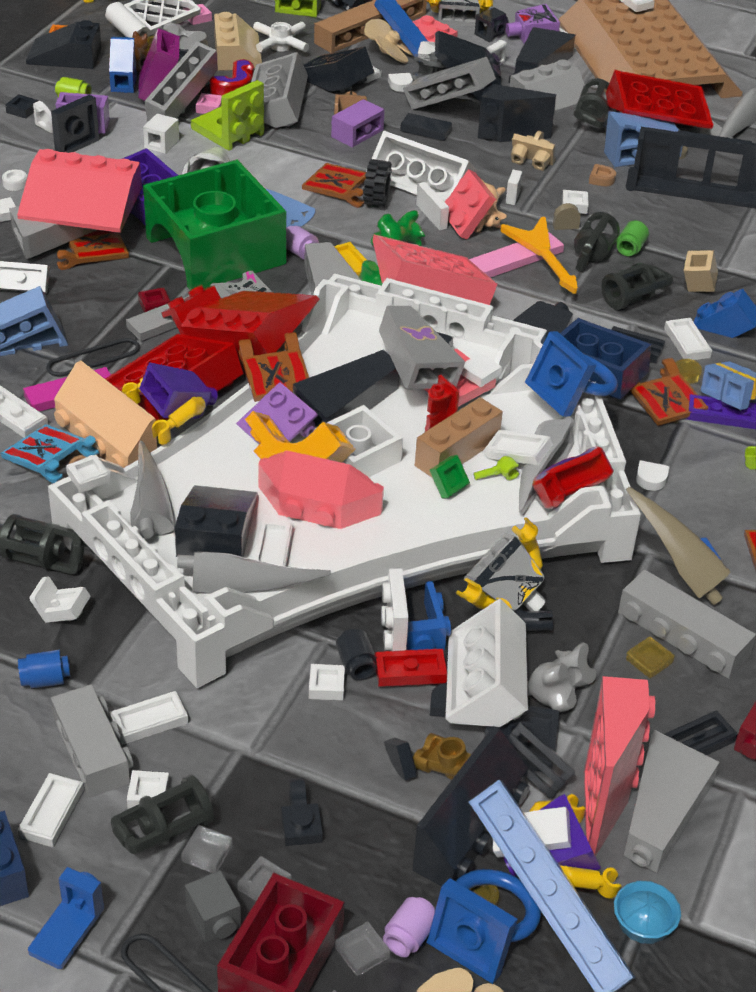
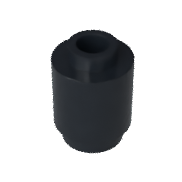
[336,629,377,680]

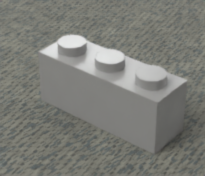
[51,684,133,798]

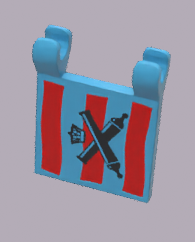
[0,424,99,483]

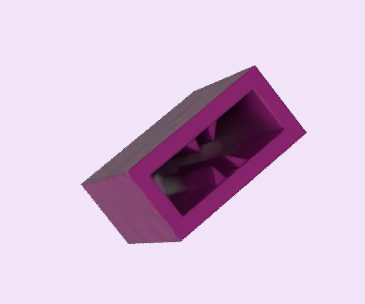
[138,28,180,102]

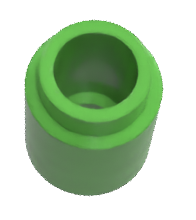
[617,220,649,256]

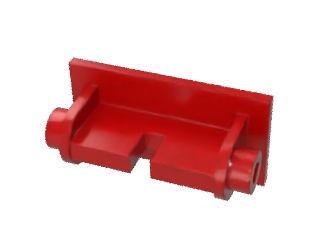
[425,375,460,432]

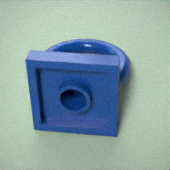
[525,331,618,417]
[427,869,541,984]

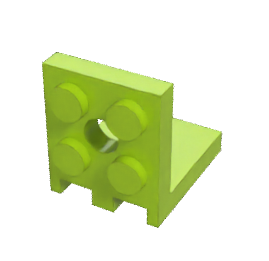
[190,80,264,151]

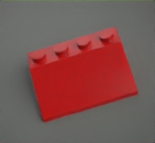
[605,70,714,129]
[180,291,320,356]
[105,334,243,421]

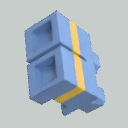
[701,361,756,410]

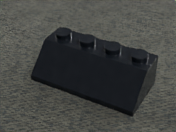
[412,726,530,887]

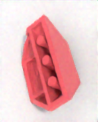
[258,451,384,529]

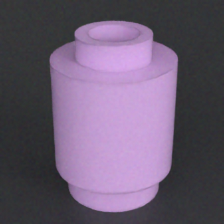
[286,226,319,259]
[383,897,435,957]

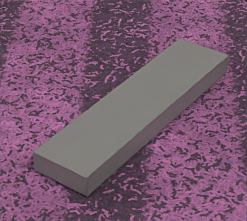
[126,284,231,341]

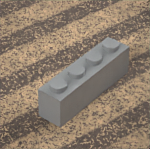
[145,41,218,121]
[403,57,496,110]
[618,569,756,679]

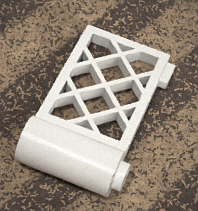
[105,0,201,38]

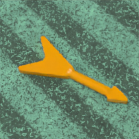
[500,217,578,294]

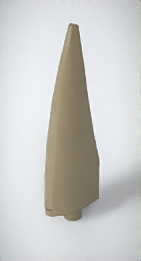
[626,487,730,605]

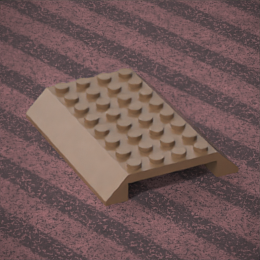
[559,0,743,98]

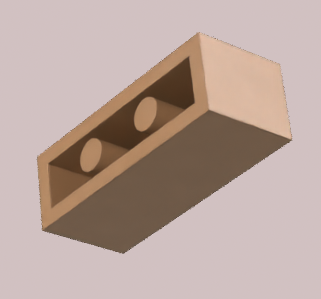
[414,397,503,478]

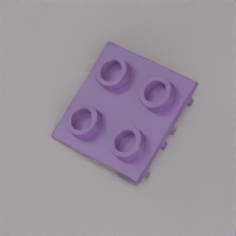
[236,382,318,444]

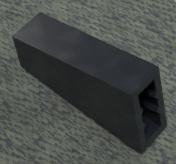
[514,27,576,74]
[293,349,400,428]

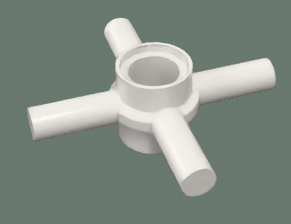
[253,22,309,52]

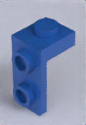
[406,581,451,650]
[28,867,104,969]

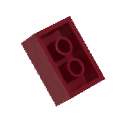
[217,872,345,992]

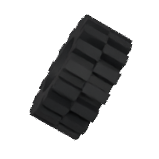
[363,159,392,207]

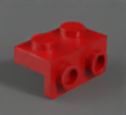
[161,285,221,335]

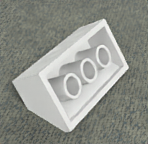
[366,131,477,202]
[446,599,528,727]

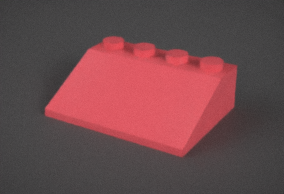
[17,149,142,233]
[372,234,497,305]
[584,676,655,857]

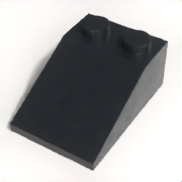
[26,20,102,69]
[435,30,501,101]
[303,46,374,93]
[478,83,557,142]
[175,485,258,557]

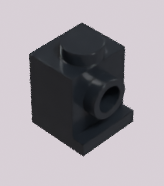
[474,7,509,43]

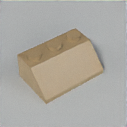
[214,12,262,71]

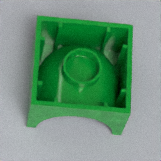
[143,159,287,290]

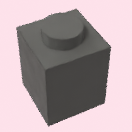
[185,870,241,943]

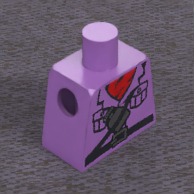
[506,4,560,44]

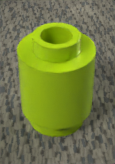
[55,77,92,97]

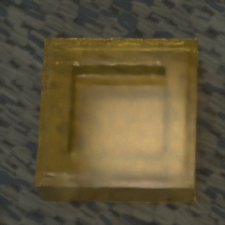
[626,636,675,679]

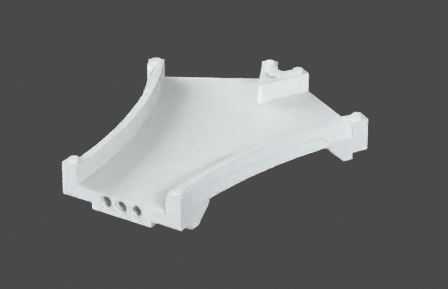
[48,273,641,688]

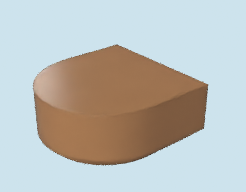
[589,164,616,186]

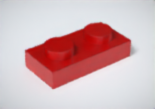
[375,649,447,687]

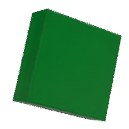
[429,455,470,498]

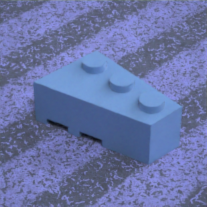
[604,111,682,167]
[0,286,68,356]

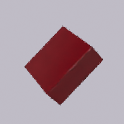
[138,288,170,313]

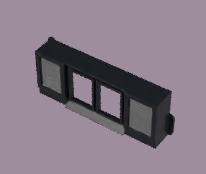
[626,126,756,209]

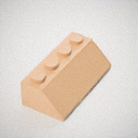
[54,361,157,468]

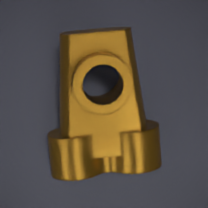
[413,733,471,780]

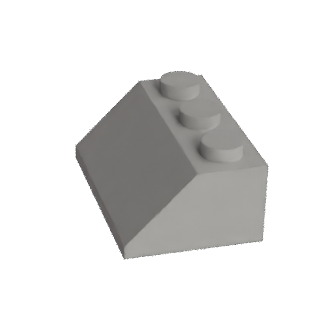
[510,60,588,115]

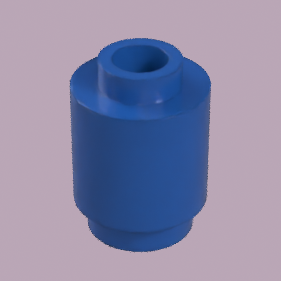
[18,650,70,689]

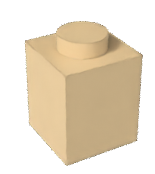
[684,250,718,292]

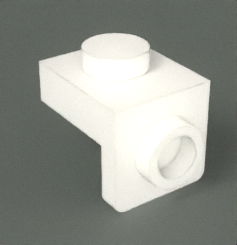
[30,577,91,623]

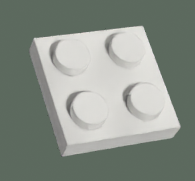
[381,568,408,651]

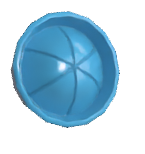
[614,881,681,944]

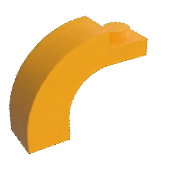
[245,411,356,463]

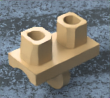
[511,131,555,171]

